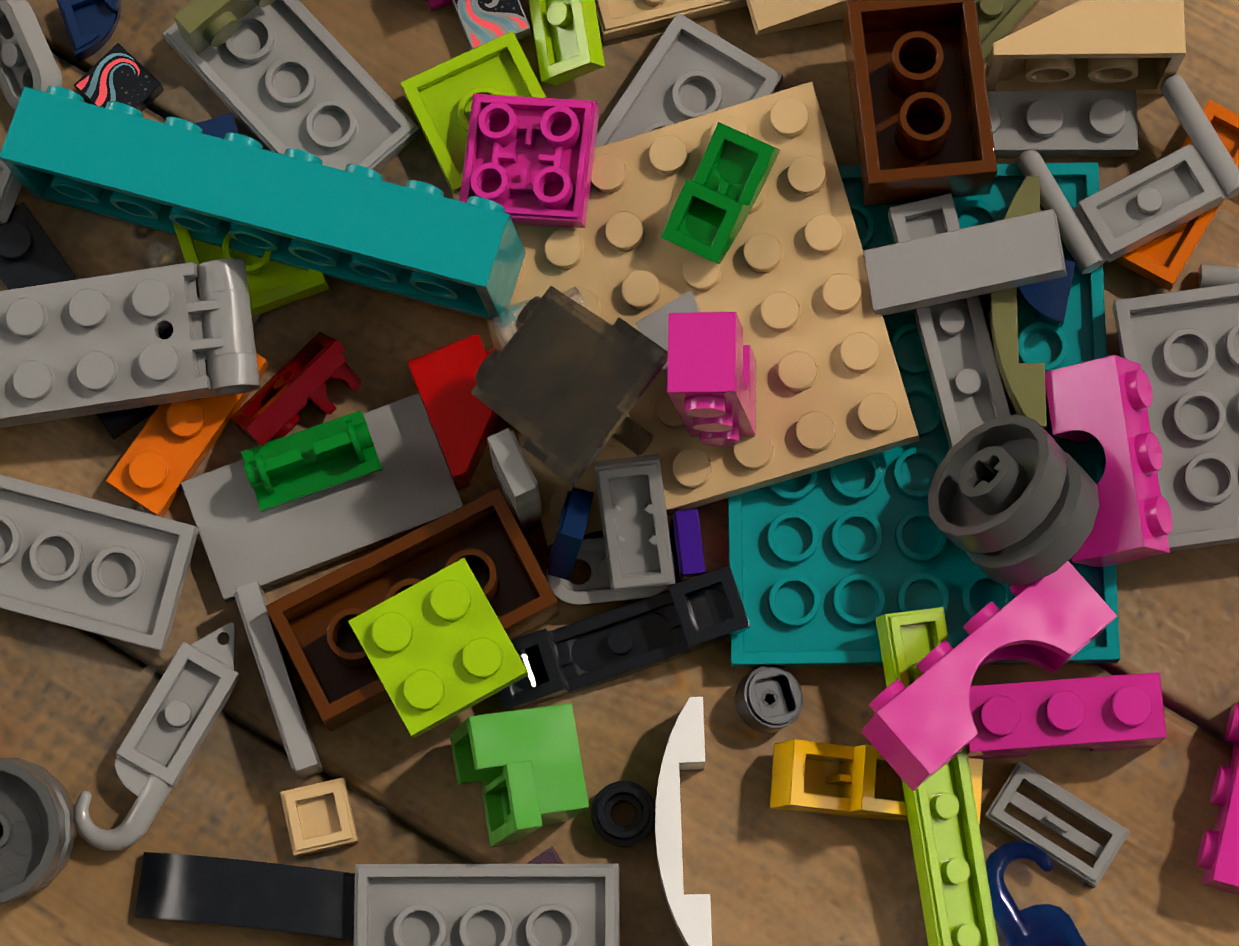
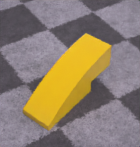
[770,739,983,824]

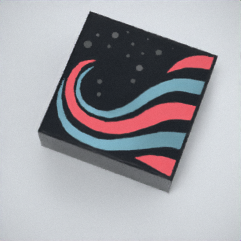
[74,43,164,112]

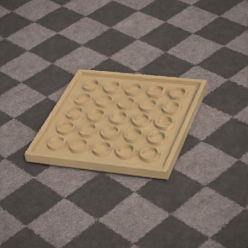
[452,81,920,549]

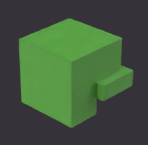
[450,703,589,847]

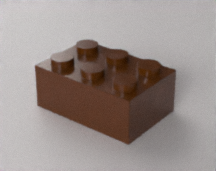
[842,0,997,207]

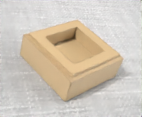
[280,777,359,857]

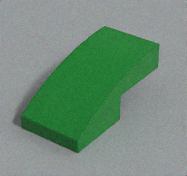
[660,122,780,264]

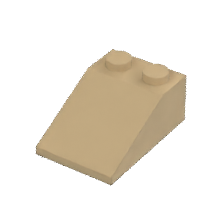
[984,0,1186,94]

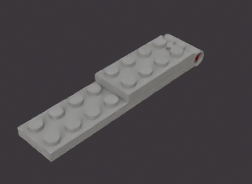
[0,259,260,428]

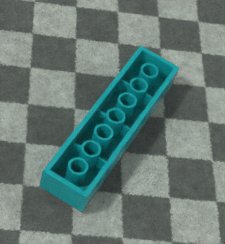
[0,86,526,324]

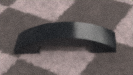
[499,565,751,711]
[135,852,355,942]

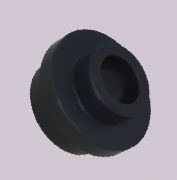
[591,781,655,847]

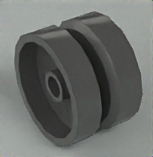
[928,415,1100,586]
[0,758,77,903]

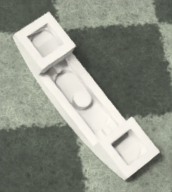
[655,697,712,946]

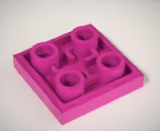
[459,94,600,228]

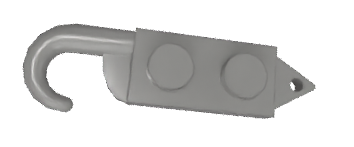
[74,622,242,851]

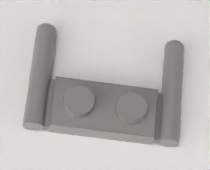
[1017,75,1239,275]

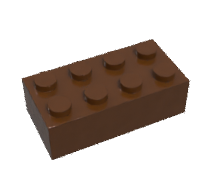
[265,488,560,732]

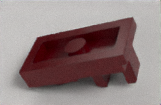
[229,332,361,447]

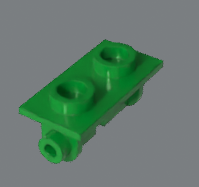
[241,410,383,512]

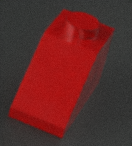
[407,334,510,490]

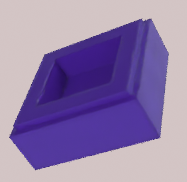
[672,509,706,582]

